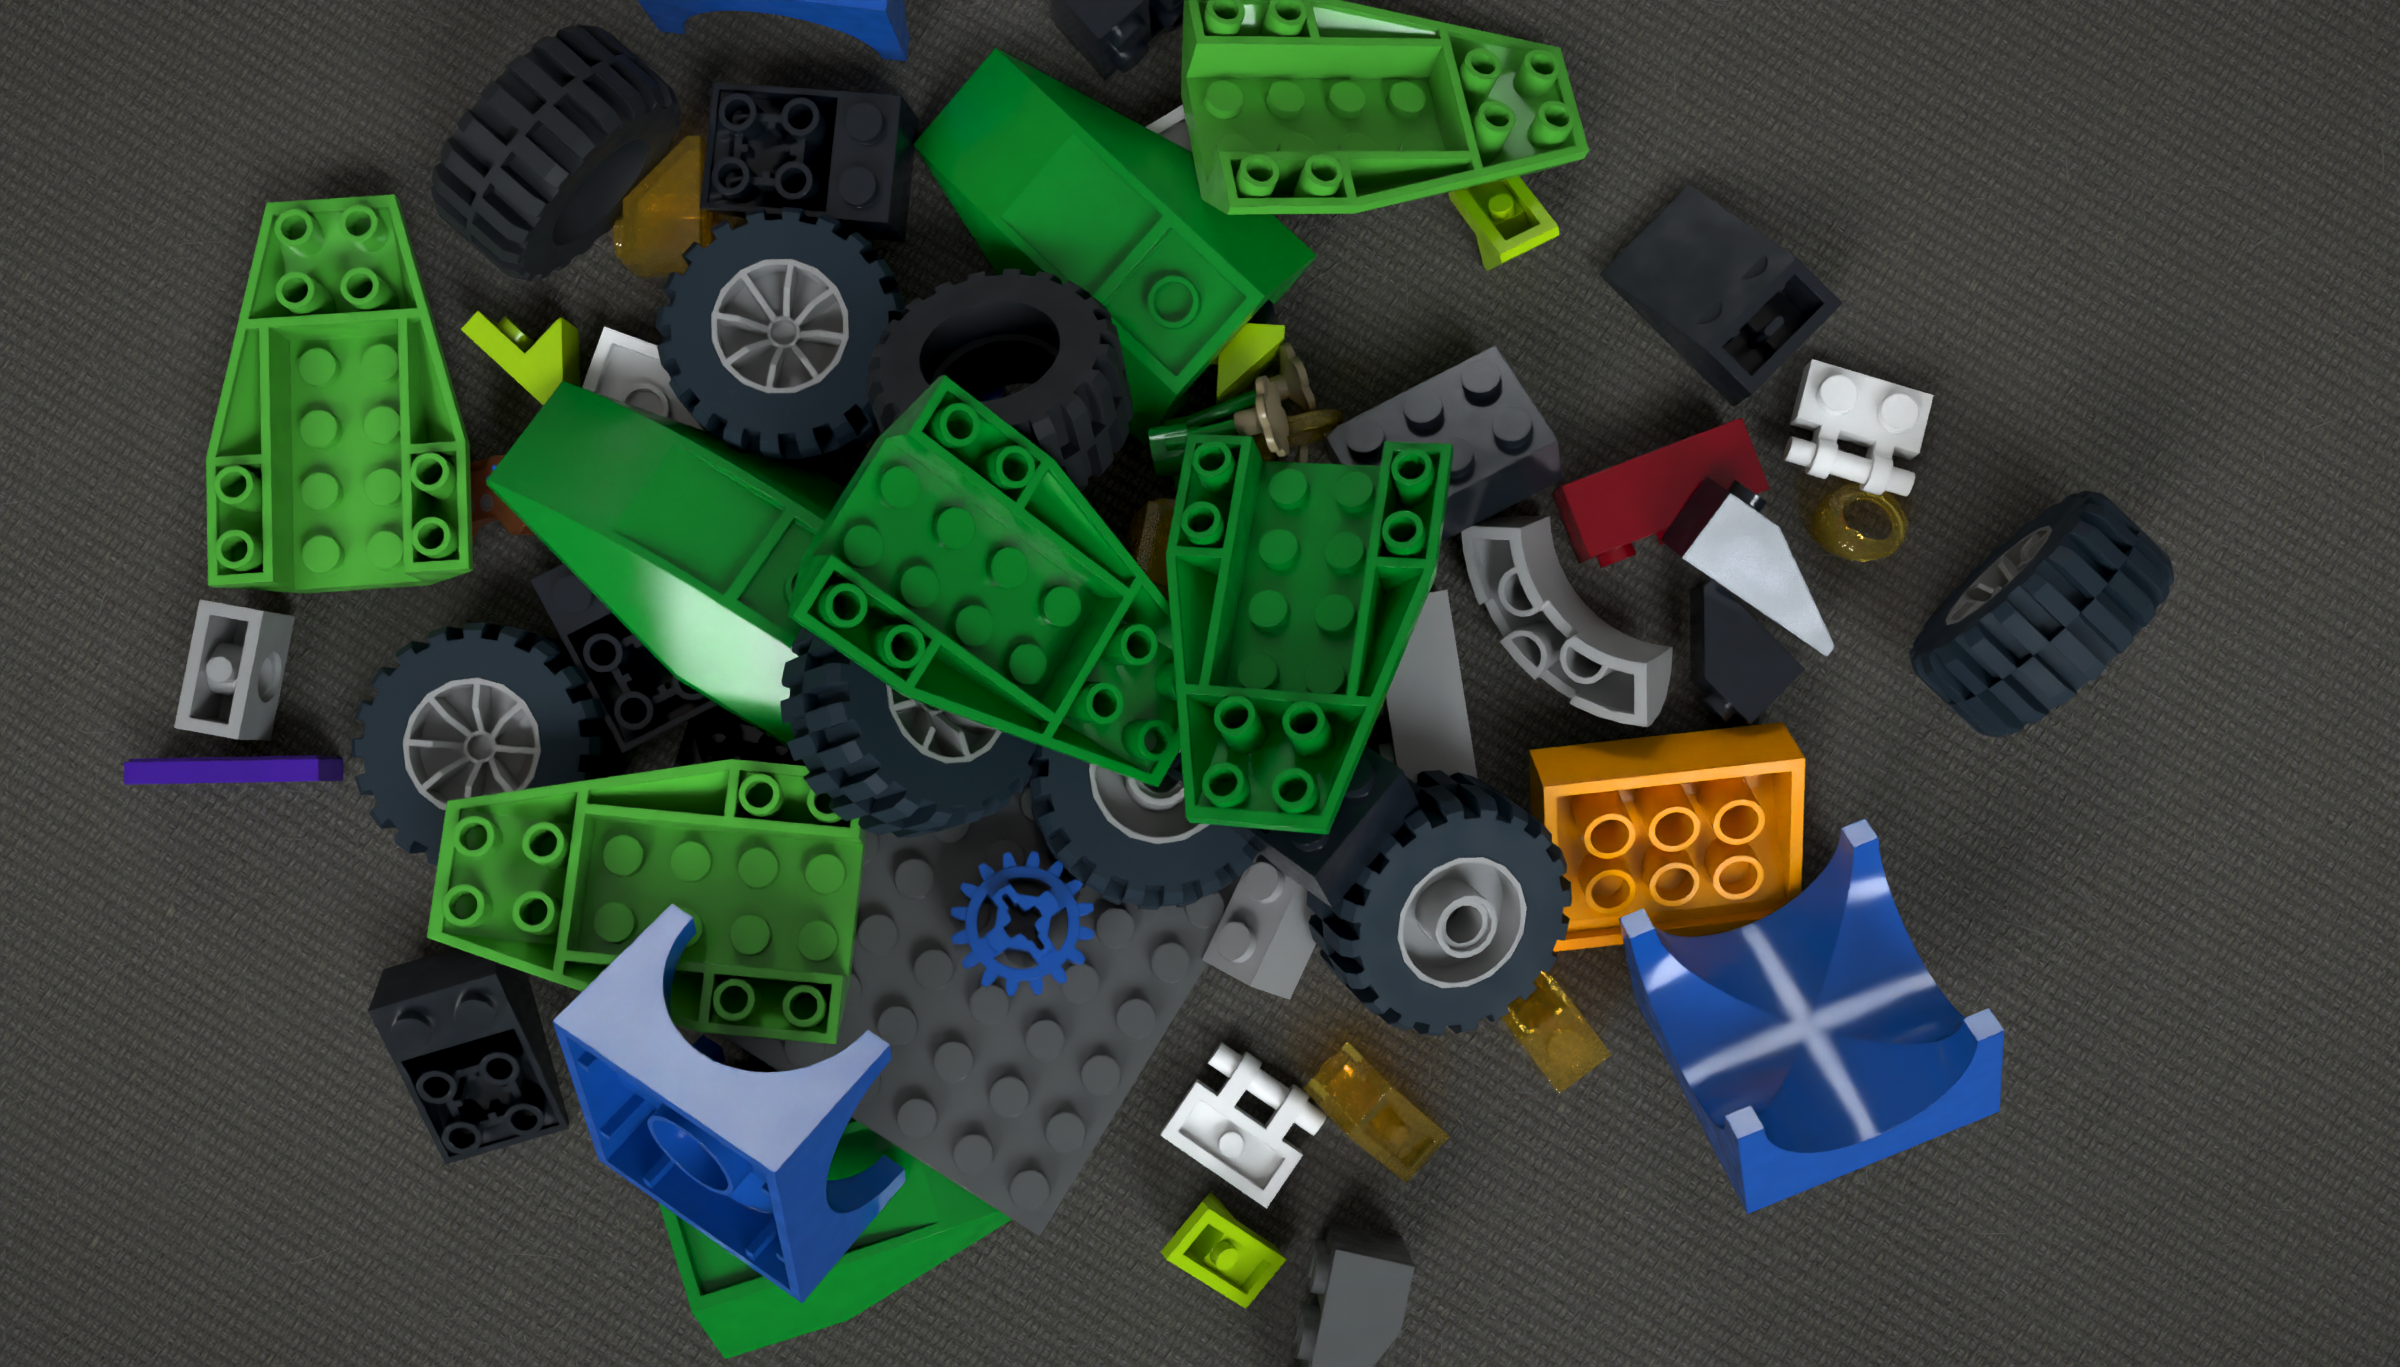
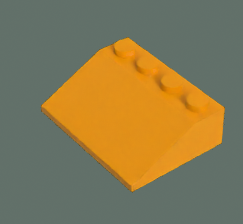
[1529,722,1805,952]

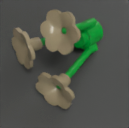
[1148,342,1316,489]

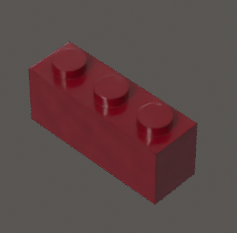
[1552,417,1770,568]

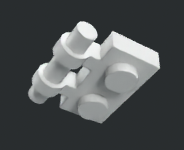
[1783,359,1934,497]
[1160,1042,1327,1209]

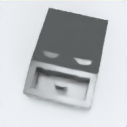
[1287,1222,1415,1367]

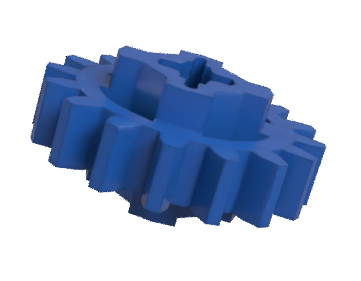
[950,851,1095,997]

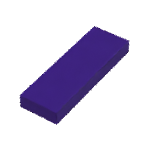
[124,755,343,785]

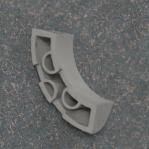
[1461,516,1673,727]

